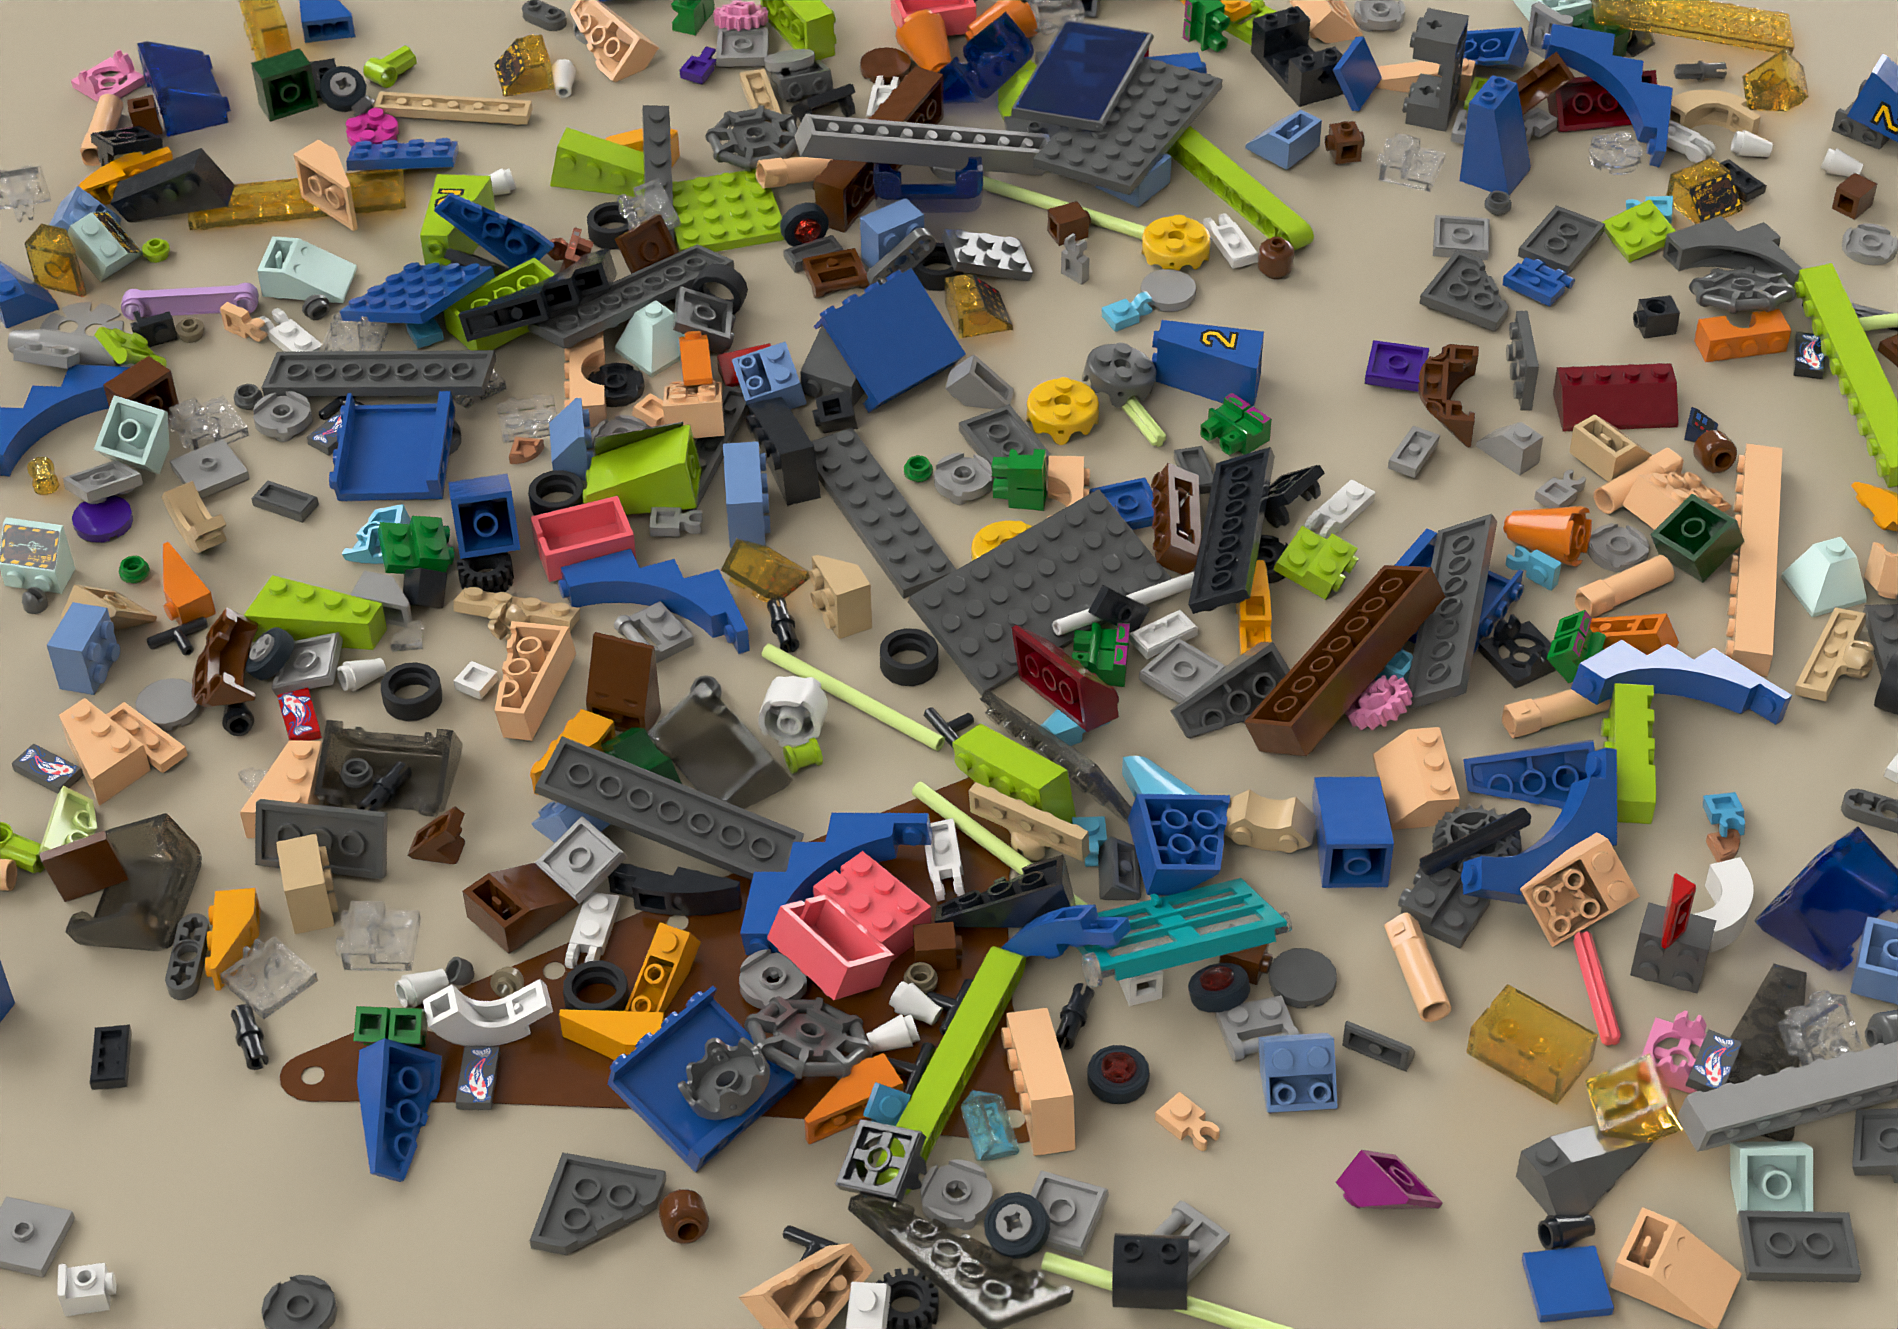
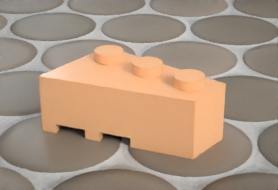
[738,1243,873,1329]

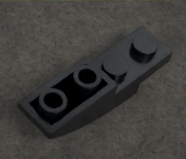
[608,863,742,916]

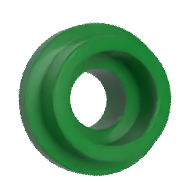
[904,455,933,482]
[118,556,150,583]

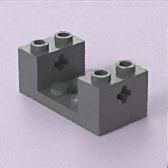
[1402,8,1469,132]

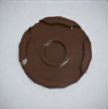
[860,47,911,85]

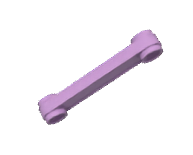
[121,283,259,320]

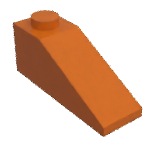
[679,331,713,386]
[163,542,216,625]
[1589,613,1679,655]
[804,1053,903,1144]

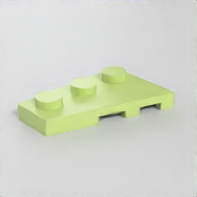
[38,786,97,855]

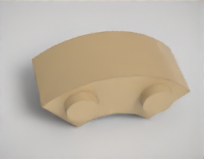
[1224,789,1316,853]

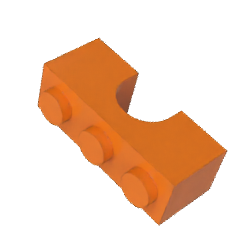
[1694,309,1791,362]

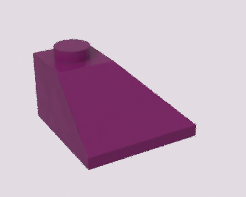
[1335,1150,1443,1209]

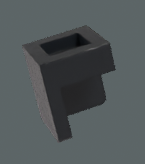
[403,568,447,609]

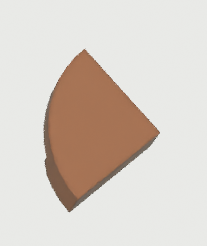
[509,437,544,464]
[1706,829,1741,863]

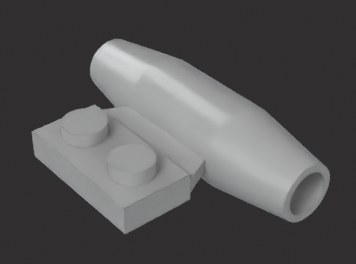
[8,329,121,368]

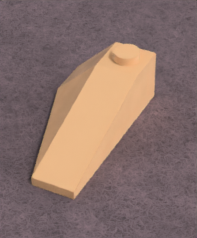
[570,0,659,82]
[1376,58,1476,101]

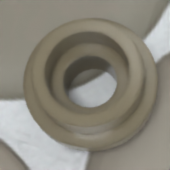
[175,317,204,343]
[904,962,938,994]
[490,967,524,998]

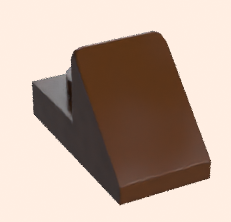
[407,806,465,864]

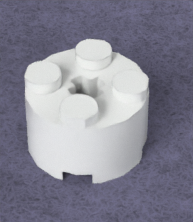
[758,676,828,747]

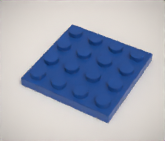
[339,262,495,324]

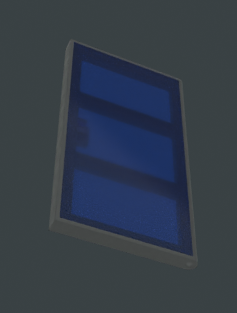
[1011,19,1154,132]

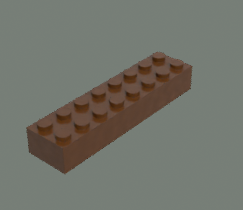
[813,66,944,233]
[1244,565,1445,756]

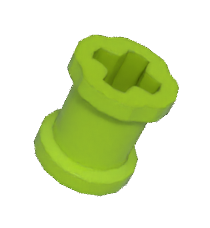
[783,737,823,774]

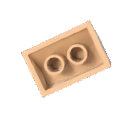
[1289,0,1363,44]
[1373,727,1460,830]

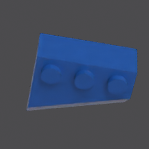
[1128,794,1230,895]

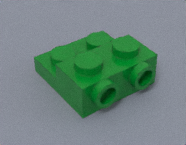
[378,515,454,574]

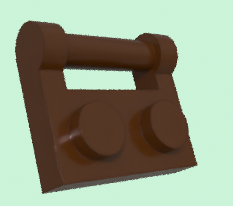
[802,248,869,298]

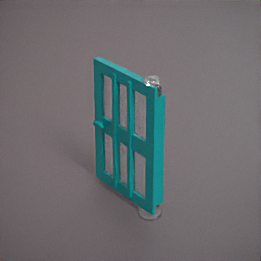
[1076,878,1292,988]

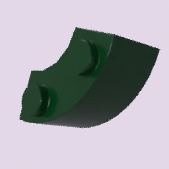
[601,727,682,784]

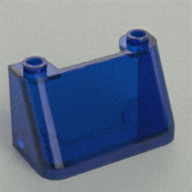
[937,11,1034,104]
[137,41,231,137]
[873,156,983,213]
[1754,826,1898,972]

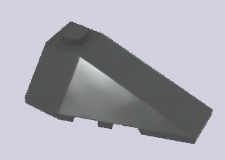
[1170,642,1290,738]
[1516,1117,1654,1216]

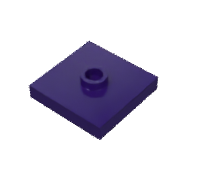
[1364,340,1430,392]

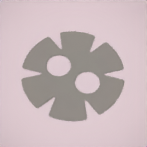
[40,302,123,338]

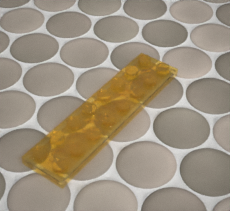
[1592,0,1795,55]
[188,169,406,230]

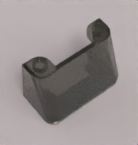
[647,681,794,809]
[314,720,463,817]
[65,813,202,951]

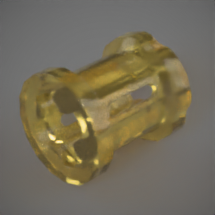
[27,457,59,496]

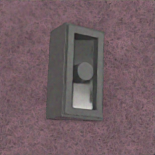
[1098,836,1141,900]
[1342,1021,1415,1071]

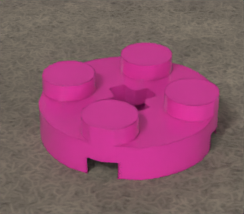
[346,108,399,146]

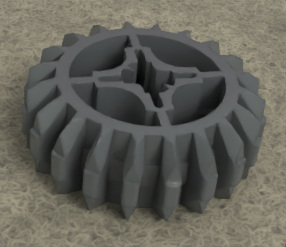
[1432,804,1522,874]

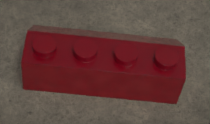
[1547,70,1657,132]
[1553,363,1678,432]
[1011,625,1119,732]

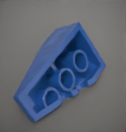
[1464,27,1529,69]
[0,261,59,329]
[1463,740,1595,809]
[357,1038,442,1182]

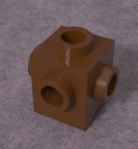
[1325,121,1365,164]

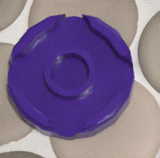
[72,495,134,543]

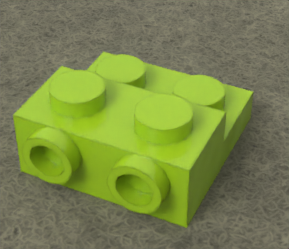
[1273,526,1359,600]

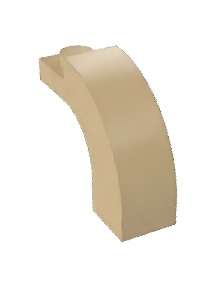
[1670,90,1761,135]
[161,481,227,553]

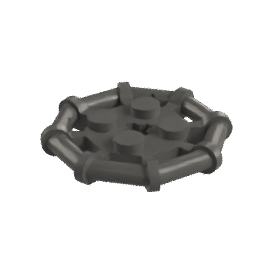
[705,105,798,172]
[1689,266,1797,314]
[745,996,874,1080]

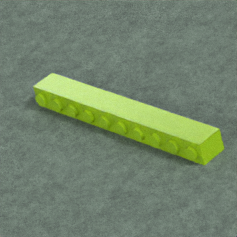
[1795,263,1898,488]

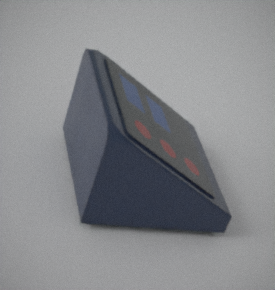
[1684,407,1718,442]

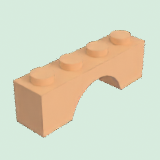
[564,331,607,428]
[1047,456,1090,518]

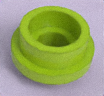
[142,238,170,263]

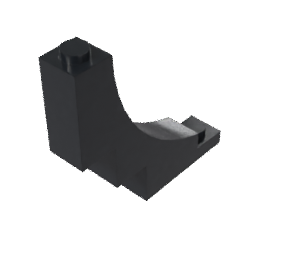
[458,248,617,342]

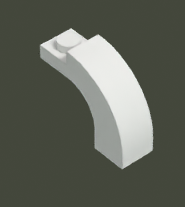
[1695,857,1753,953]
[423,979,553,1046]

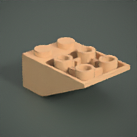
[663,379,725,438]
[1622,472,1731,530]
[1520,833,1639,947]
[1610,1207,1742,1329]

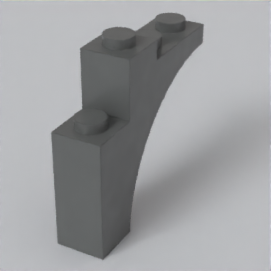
[1663,216,1802,287]

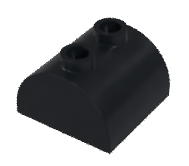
[1112,1233,1189,1310]

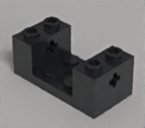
[1251,6,1344,107]

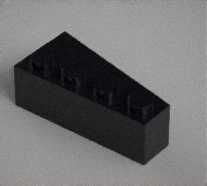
[110,148,235,222]
[746,396,821,506]

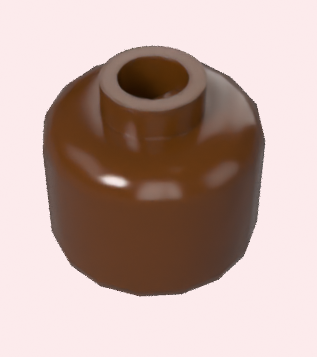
[1258,237,1294,279]
[1693,430,1737,473]
[659,1189,709,1244]

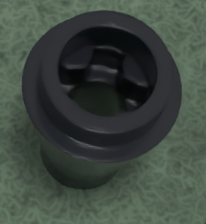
[222,702,254,736]
[1538,1214,1596,1250]

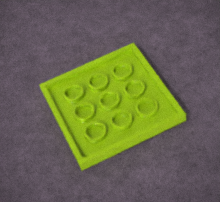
[672,168,785,252]

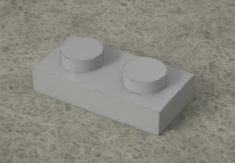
[1388,426,1440,478]

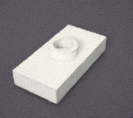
[1129,610,1198,659]

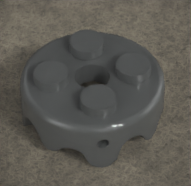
[1081,342,1156,407]
[677,1038,770,1120]

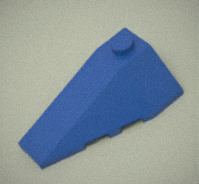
[434,193,555,269]

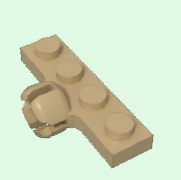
[454,587,580,641]
[1795,607,1874,701]
[969,782,1090,862]

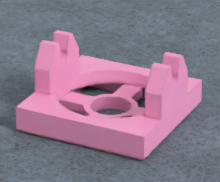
[71,49,146,102]
[1636,1010,1707,1094]

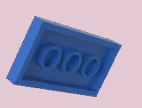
[346,138,459,171]

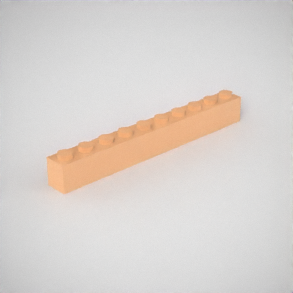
[1725,444,1782,677]

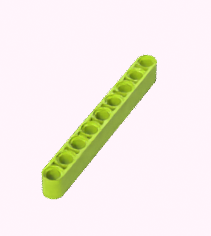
[1167,126,1314,251]
[875,946,1026,1195]

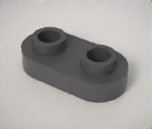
[522,0,567,31]

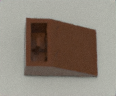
[586,632,661,735]
[462,863,584,954]

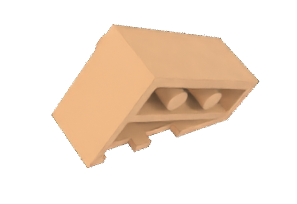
[59,698,151,806]
[240,740,327,838]

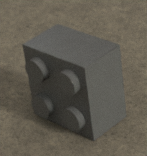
[1630,902,1717,994]

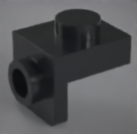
[130,311,178,347]

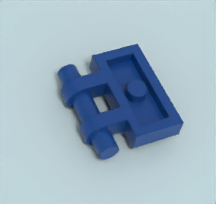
[1502,257,1575,307]

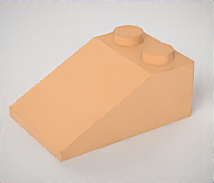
[293,139,358,231]

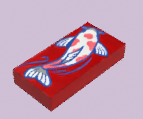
[277,687,322,741]

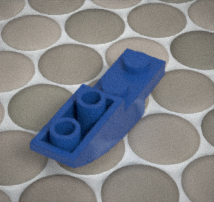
[1001,904,1131,959]

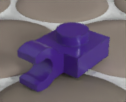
[679,46,716,85]

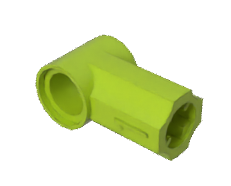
[363,45,417,88]
[0,822,45,874]

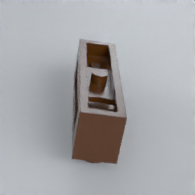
[1151,463,1201,575]

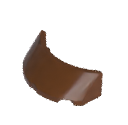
[1514,52,1574,115]
[1418,344,1479,448]
[191,607,258,708]

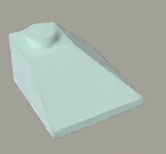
[615,300,685,377]
[1781,537,1867,618]

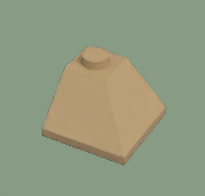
[60,584,157,631]

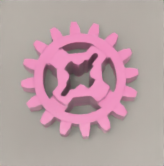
[713,0,768,31]
[1345,675,1413,730]

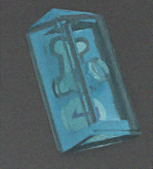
[961,1090,1020,1161]

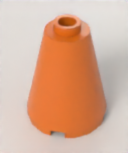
[965,0,1038,49]
[895,9,953,80]
[1503,506,1592,567]

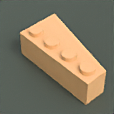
[495,621,576,741]
[1001,1008,1076,1156]

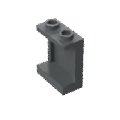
[1832,79,1890,150]

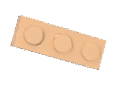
[106,702,188,773]

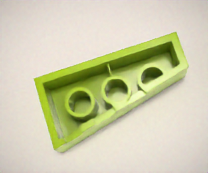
[1601,683,1656,824]
[952,723,1076,824]

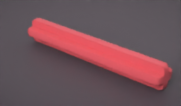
[1573,931,1621,1046]

